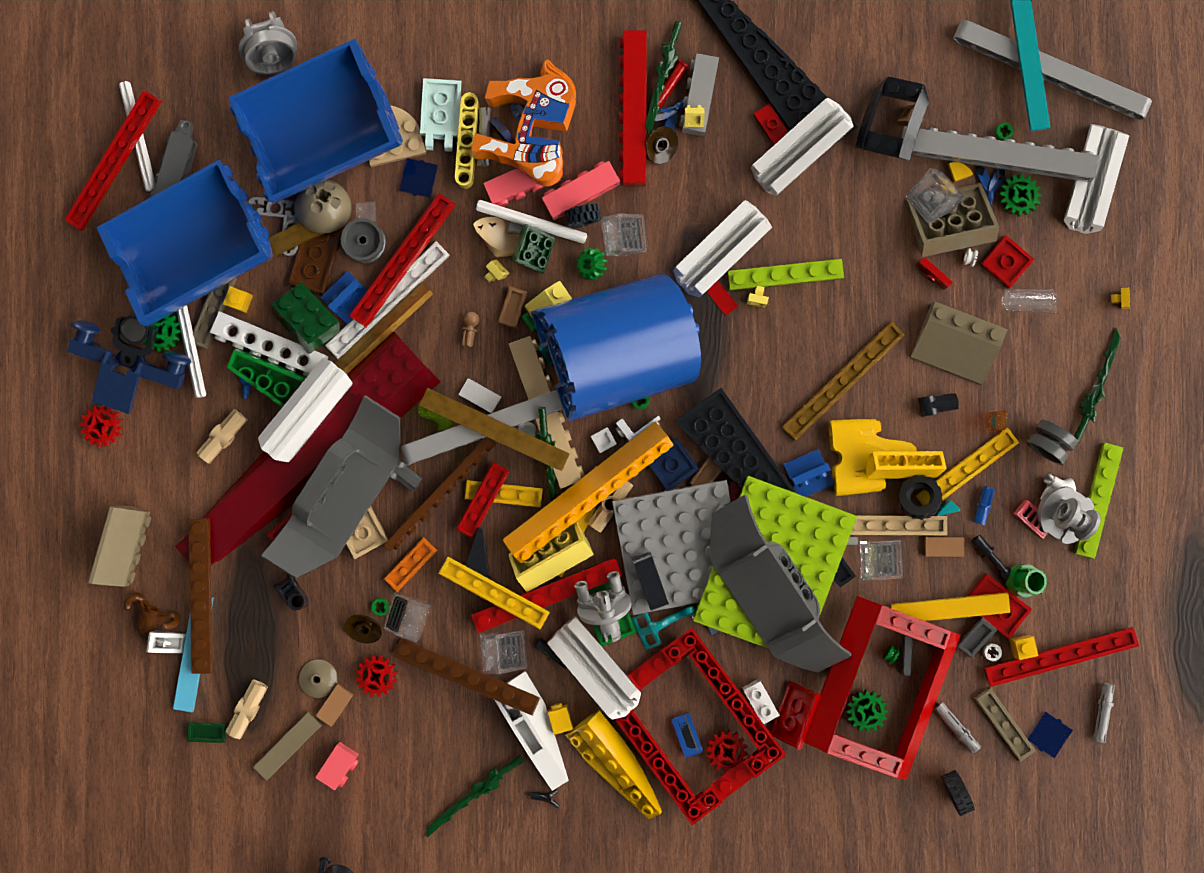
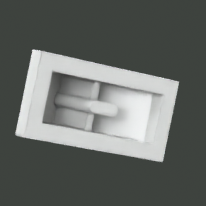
[146,630,186,653]

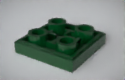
[511,224,556,274]

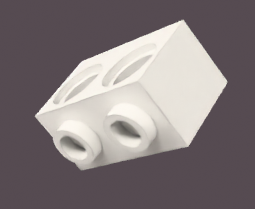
[742,678,780,724]

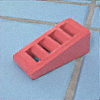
[1012,500,1047,539]

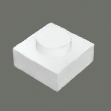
[591,427,617,453]

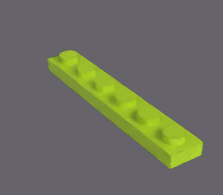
[728,259,844,291]
[1074,443,1124,559]

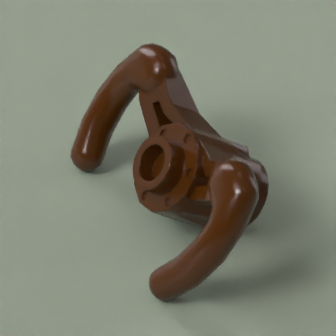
[124,593,181,634]

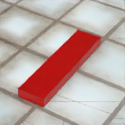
[456,462,510,538]

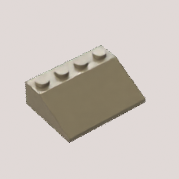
[907,183,999,257]
[910,302,1008,385]
[88,506,151,587]

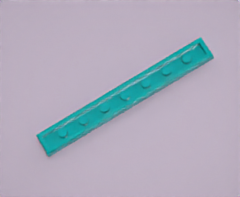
[1010,0,1050,132]

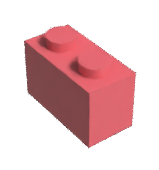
[316,742,359,790]

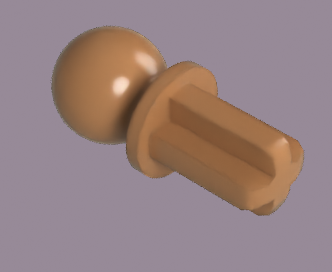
[462,312,479,347]

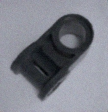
[274,574,309,610]

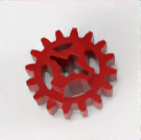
[79,405,124,447]
[355,655,398,697]
[706,730,748,773]

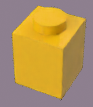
[223,286,253,313]
[1009,635,1038,660]
[548,703,573,735]

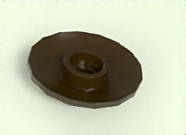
[645,126,678,164]
[345,614,382,644]

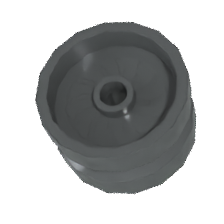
[341,218,387,264]
[1026,419,1078,465]

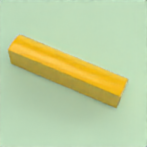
[866,451,947,479]

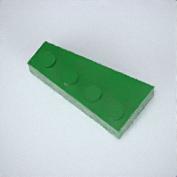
[227,349,307,407]

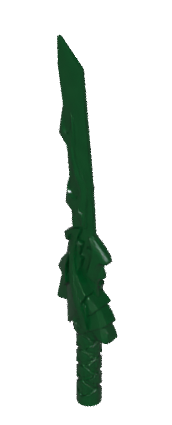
[645,21,682,134]
[1074,328,1121,444]
[535,407,559,502]
[427,755,524,838]

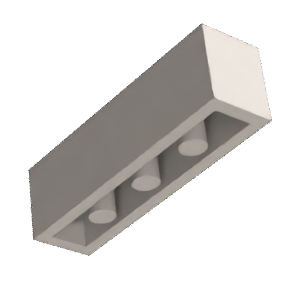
[679,54,719,137]

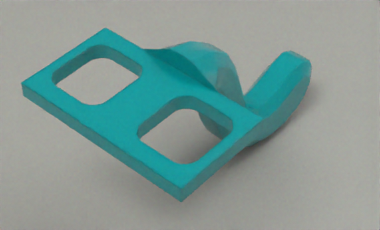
[631,606,695,650]

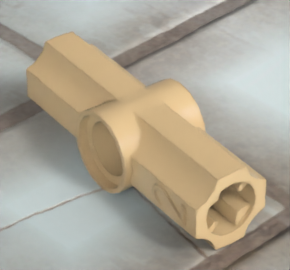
[197,409,247,464]
[587,481,634,533]
[226,680,268,739]

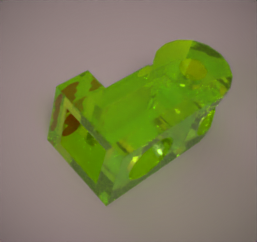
[418,406,453,432]

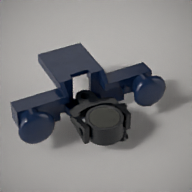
[67,314,192,414]

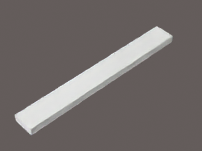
[325,241,450,359]

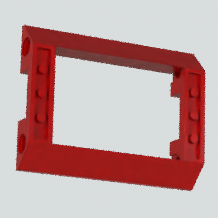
[804,596,961,779]
[615,628,786,825]

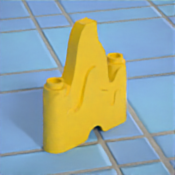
[829,419,917,496]

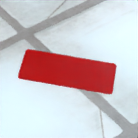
[707,280,738,315]

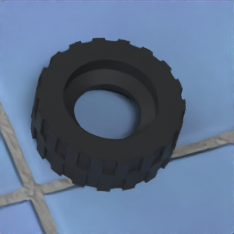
[898,475,942,520]
[941,770,975,816]

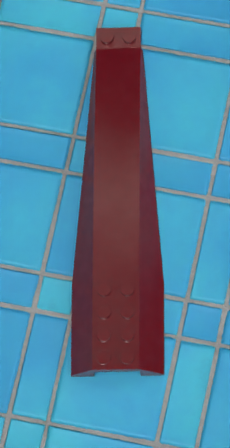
[175,331,441,566]

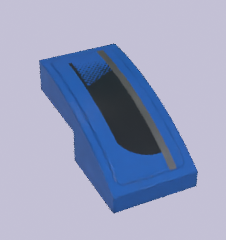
[671,713,704,758]

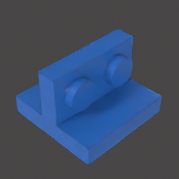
[321,271,368,324]
[783,449,834,497]

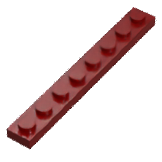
[65,90,162,231]
[349,193,456,328]
[984,627,1139,687]

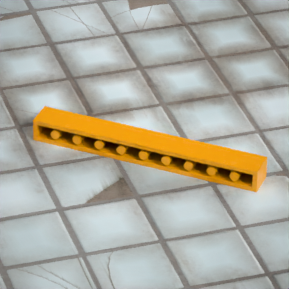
[503,421,673,563]

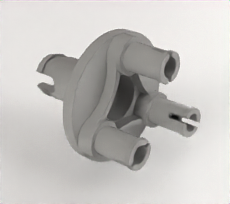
[574,572,632,642]

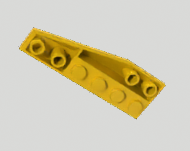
[565,710,662,819]

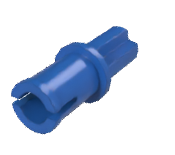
[973,486,995,525]

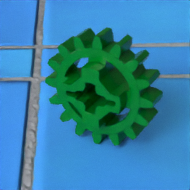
[998,174,1042,217]
[143,314,181,352]
[845,689,889,733]

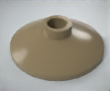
[299,659,338,698]

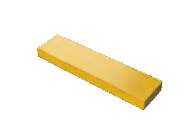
[464,480,543,508]

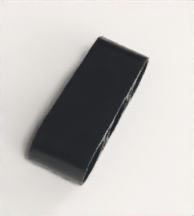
[632,552,669,611]

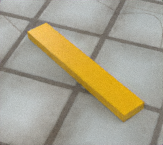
[915,428,1019,506]
[438,557,550,630]
[891,593,1010,621]

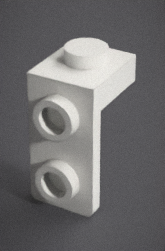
[615,416,661,441]

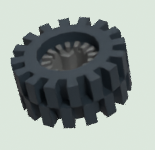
[565,203,601,228]

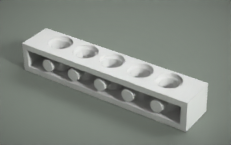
[210,311,328,376]

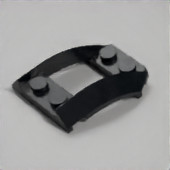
[855,76,930,161]

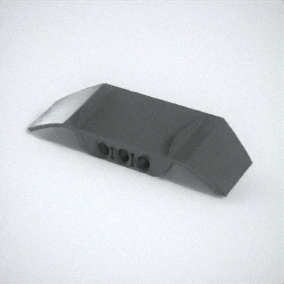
[261,395,401,579]
[710,495,851,673]

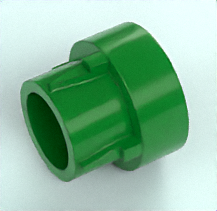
[1006,564,1047,597]

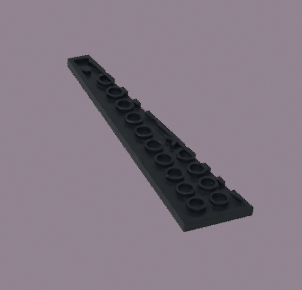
[697,0,858,146]
[674,388,856,588]

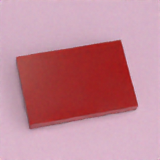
[968,573,1033,639]
[770,681,821,750]

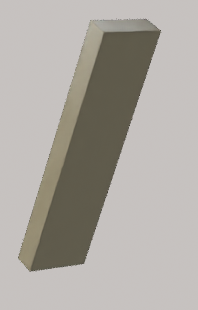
[193,278,237,349]
[974,687,1036,762]
[253,712,322,781]

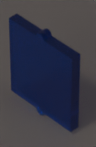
[400,158,438,198]
[1028,712,1073,758]

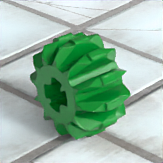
[575,248,608,280]

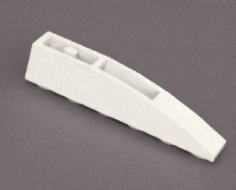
[495,671,569,791]

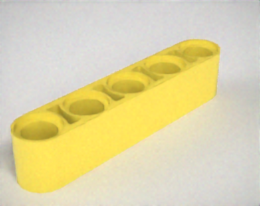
[455,92,479,189]

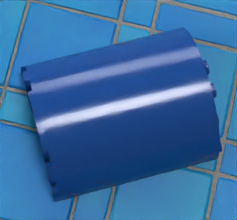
[228,39,403,203]
[97,160,273,327]
[531,273,701,423]

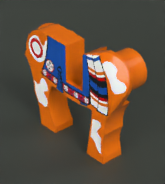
[471,60,576,186]

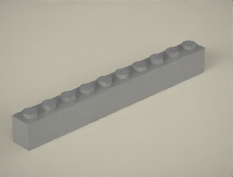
[901,126,1099,182]

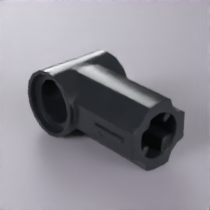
[918,393,959,417]

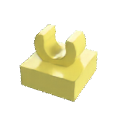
[684,105,705,127]
[485,260,510,283]
[747,286,769,308]

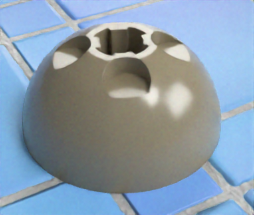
[294,179,352,233]

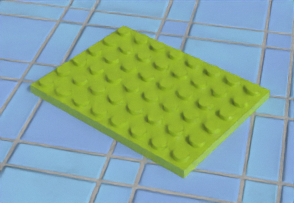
[693,475,857,649]

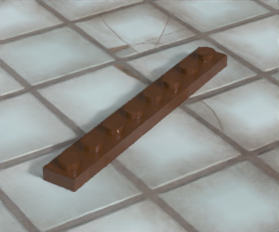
[383,437,496,551]
[189,518,213,674]
[393,639,540,716]

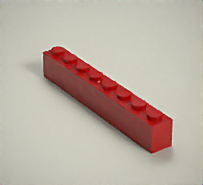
[619,30,647,186]
[471,557,622,633]

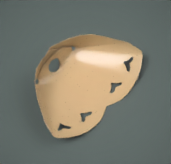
[473,215,531,257]

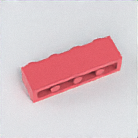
[542,161,620,221]
[483,168,563,207]

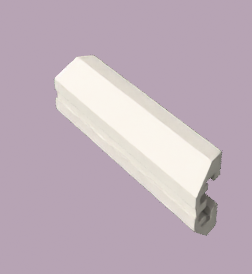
[751,98,854,196]
[1064,124,1129,234]
[673,200,772,297]
[258,358,352,462]
[547,616,641,719]

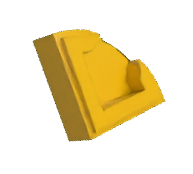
[947,162,973,182]

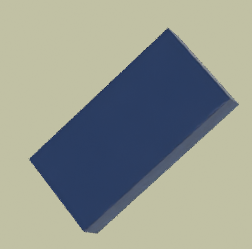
[491,117,516,144]

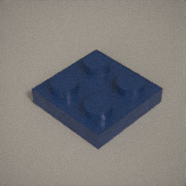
[649,438,699,491]

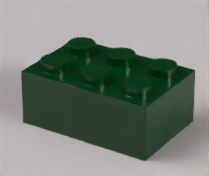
[271,282,340,354]

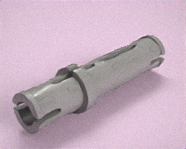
[477,107,491,167]
[1093,683,1115,743]
[933,701,981,754]

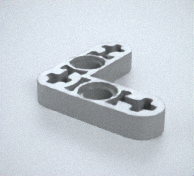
[248,197,300,257]

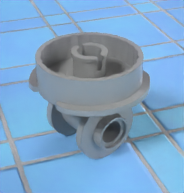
[239,11,297,75]
[1037,486,1101,544]

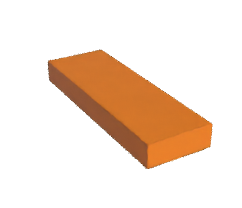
[384,537,438,592]

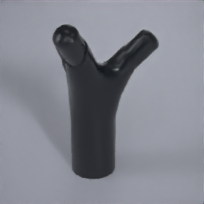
[531,789,560,809]

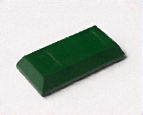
[187,722,227,743]

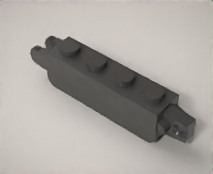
[150,120,197,198]

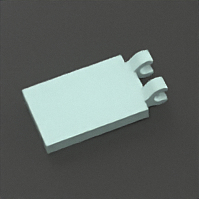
[420,78,462,152]

